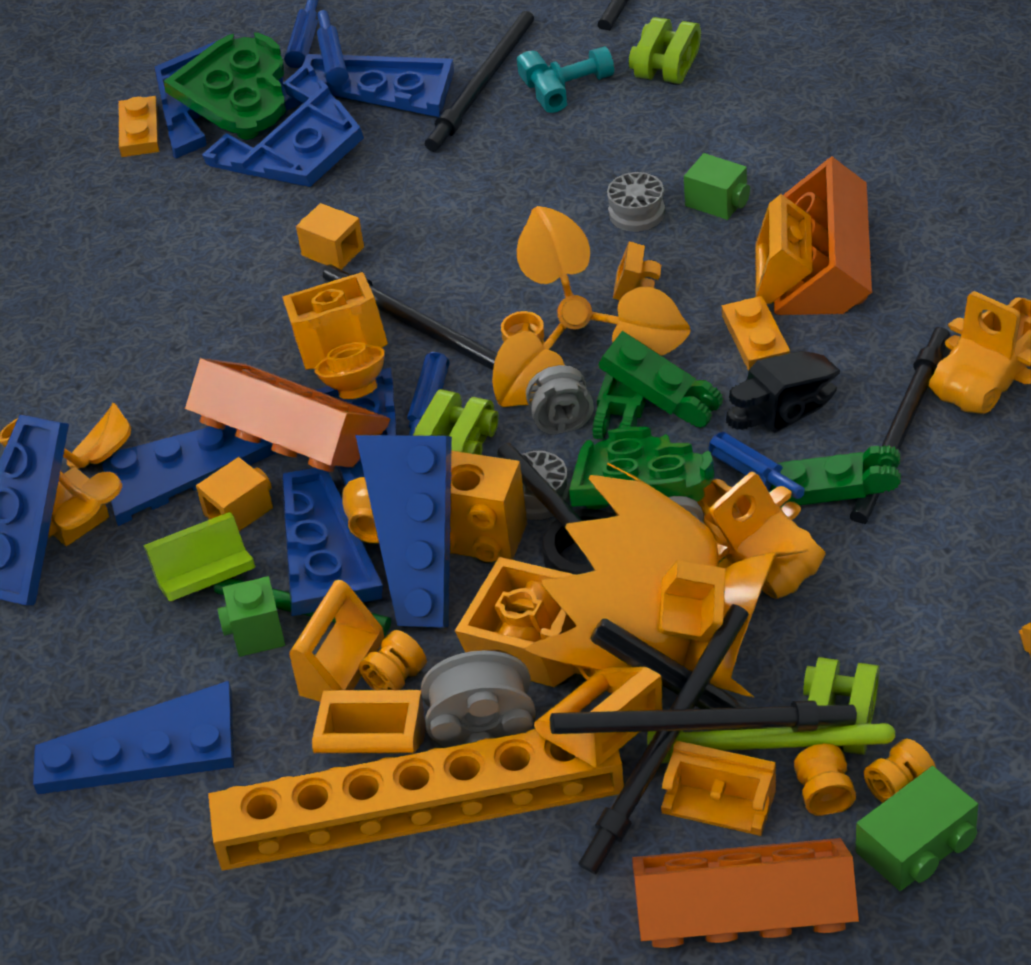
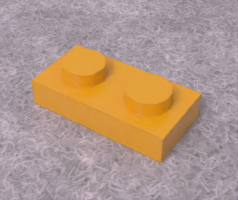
[119,96,160,157]
[721,296,790,371]

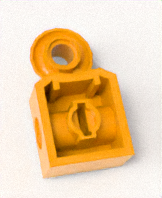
[282,272,388,399]
[342,451,527,562]
[455,557,600,687]

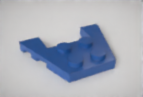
[154,39,303,158]
[202,62,364,187]

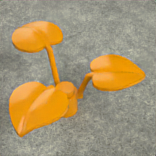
[492,206,691,407]
[0,402,131,530]

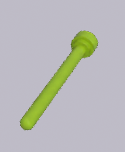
[647,723,895,763]

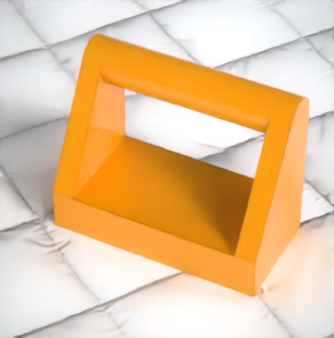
[755,194,812,304]
[289,580,385,702]
[534,667,662,768]
[312,690,426,753]

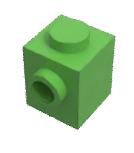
[684,153,750,220]
[217,576,285,657]

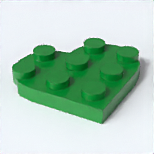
[164,32,286,140]
[569,427,715,509]

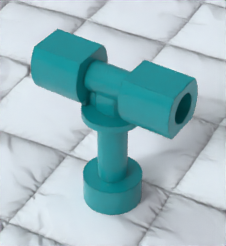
[516,46,615,113]

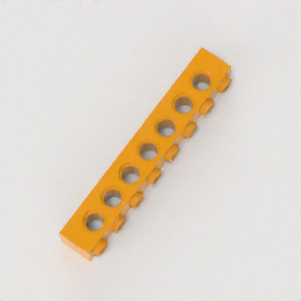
[208,729,624,871]

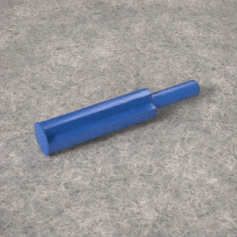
[284,0,318,68]
[317,10,349,86]
[407,352,450,436]
[709,432,805,499]

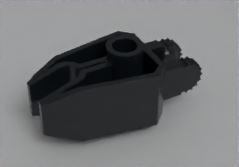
[726,351,840,433]

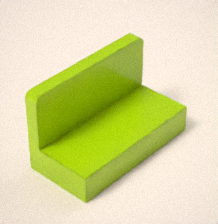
[143,512,256,601]

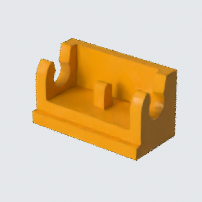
[661,740,776,836]

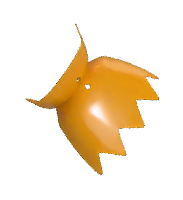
[525,463,808,697]

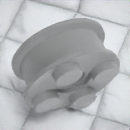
[421,650,536,748]

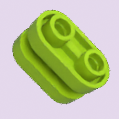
[629,17,701,84]
[413,389,499,455]
[803,657,880,755]

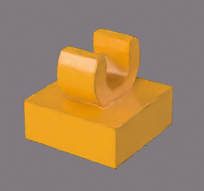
[613,241,662,300]

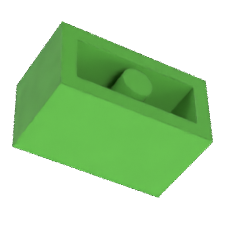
[855,766,979,891]

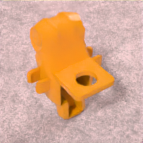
[929,291,1031,414]
[697,472,826,600]

